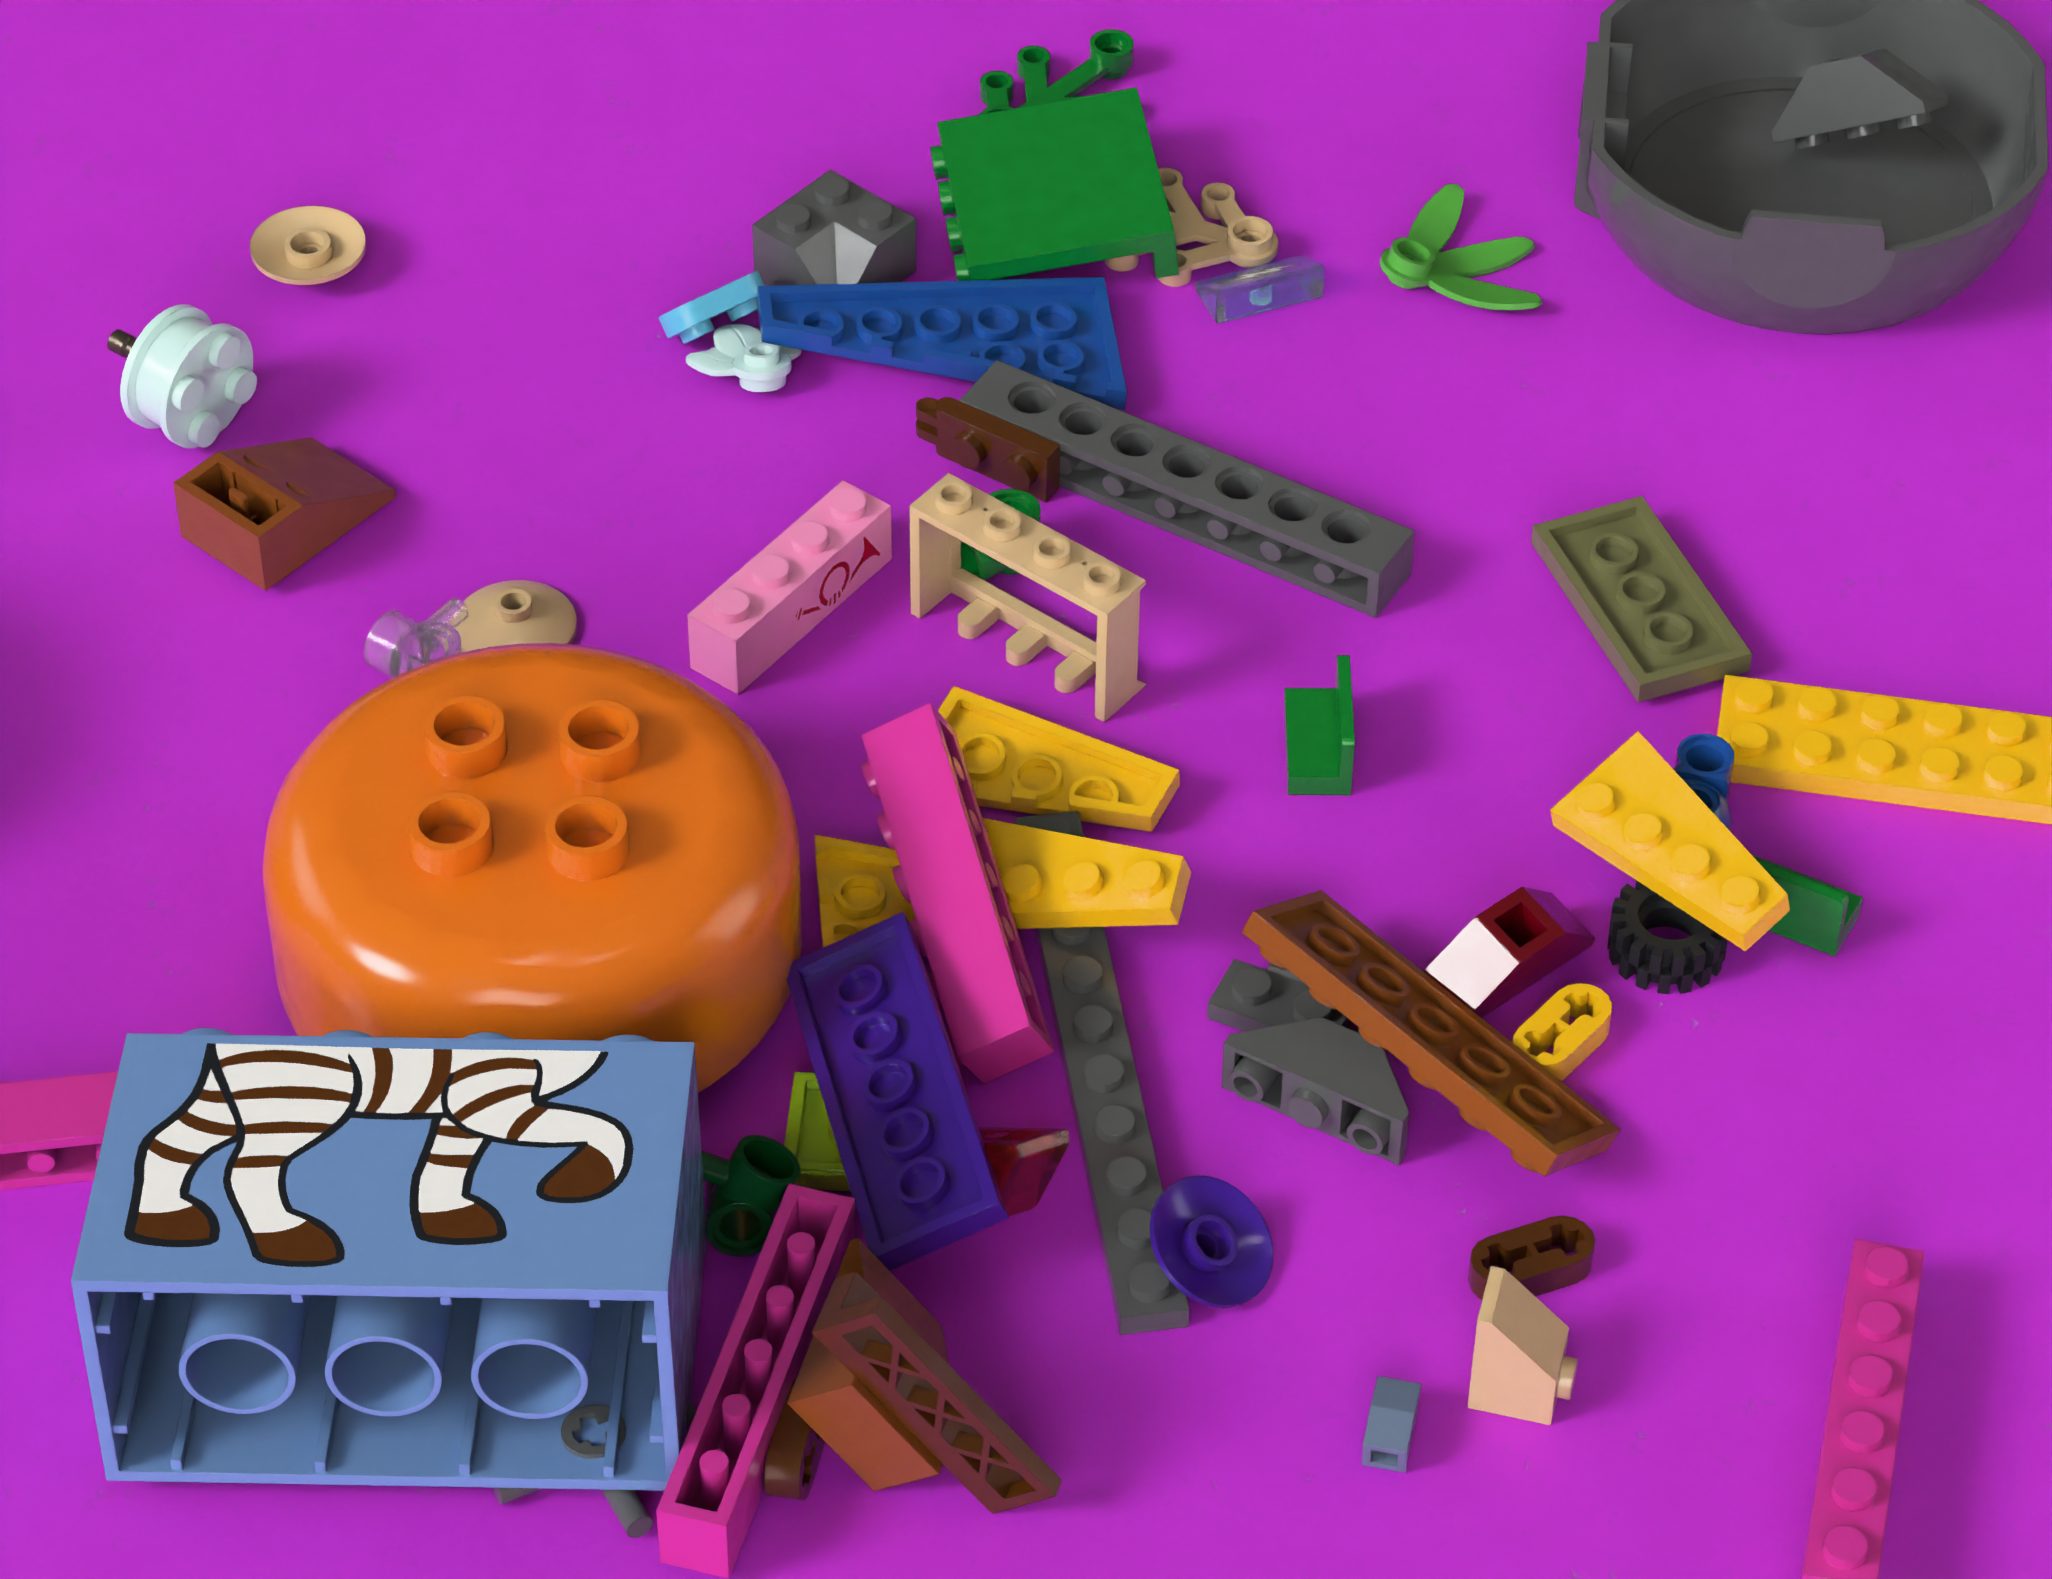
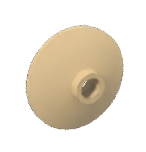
[250,206,366,285]
[453,580,577,652]

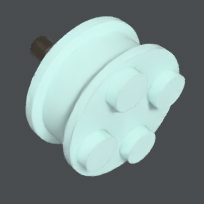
[107,304,257,449]

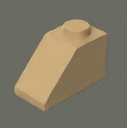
[1467,1266,1578,1425]

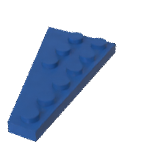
[757,277,1127,410]

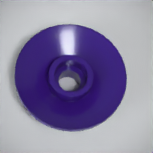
[1150,1176,1273,1308]

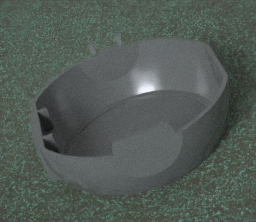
[1574,0,2048,334]

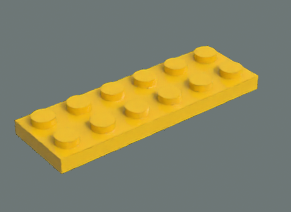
[1717,675,2052,825]

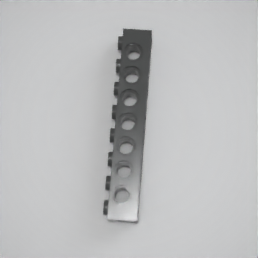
[959,360,1415,618]

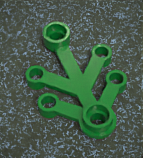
[979,29,1134,115]

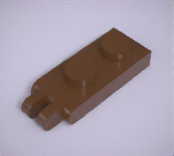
[916,397,1060,503]

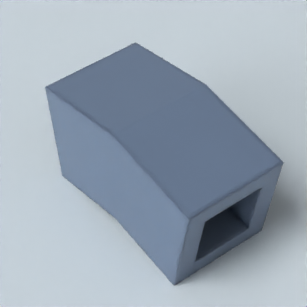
[1362,1376,1421,1473]

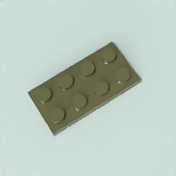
[1531,496,1752,703]

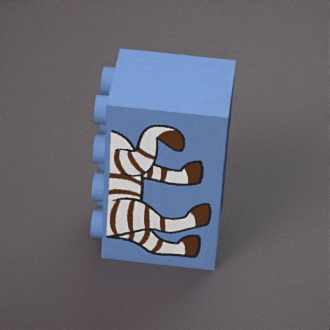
[71,1028,707,1491]

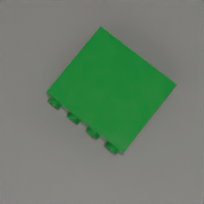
[930,87,1179,281]

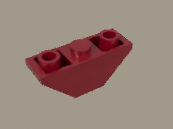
[1423,887,1596,1018]

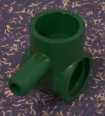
[701,1135,801,1257]

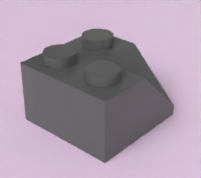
[752,170,916,286]

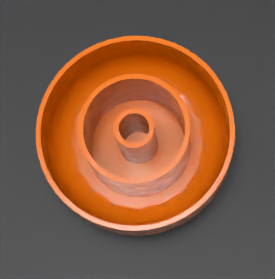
[262,643,802,1093]

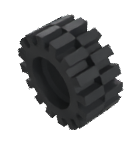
[1607,880,1727,994]

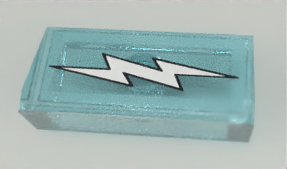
[1195,255,1325,324]

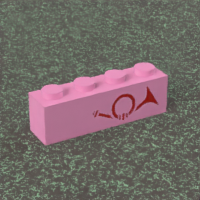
[687,480,892,695]

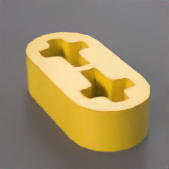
[1513,983,1612,1081]

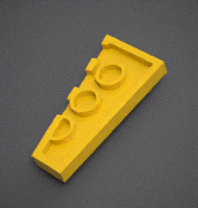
[938,686,1180,832]
[1550,731,1790,952]
[983,818,1191,929]

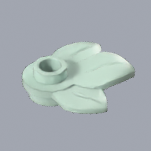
[686,324,802,392]

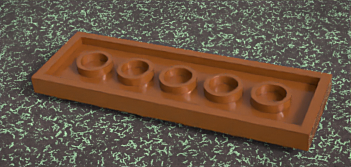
[1242,890,1621,1177]

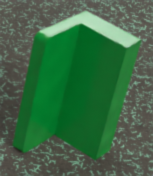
[1284,655,1355,796]
[1751,854,1863,957]

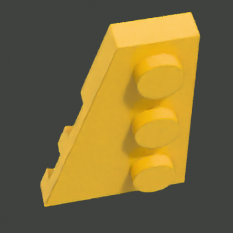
[814,834,916,948]

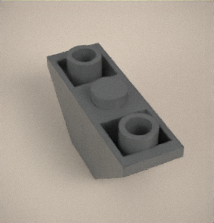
[1772,48,1950,149]
[1221,1017,1409,1165]

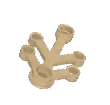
[1105,168,1278,287]

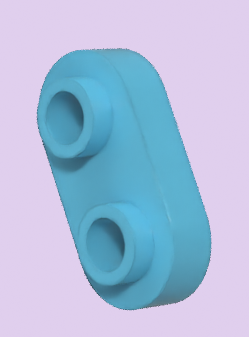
[658,271,765,344]

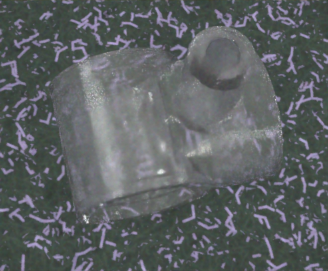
[364,598,468,678]

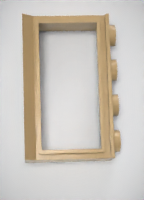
[910,473,1147,723]

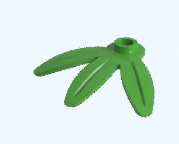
[1379,184,1542,310]

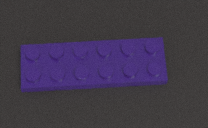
[786,912,1009,1271]

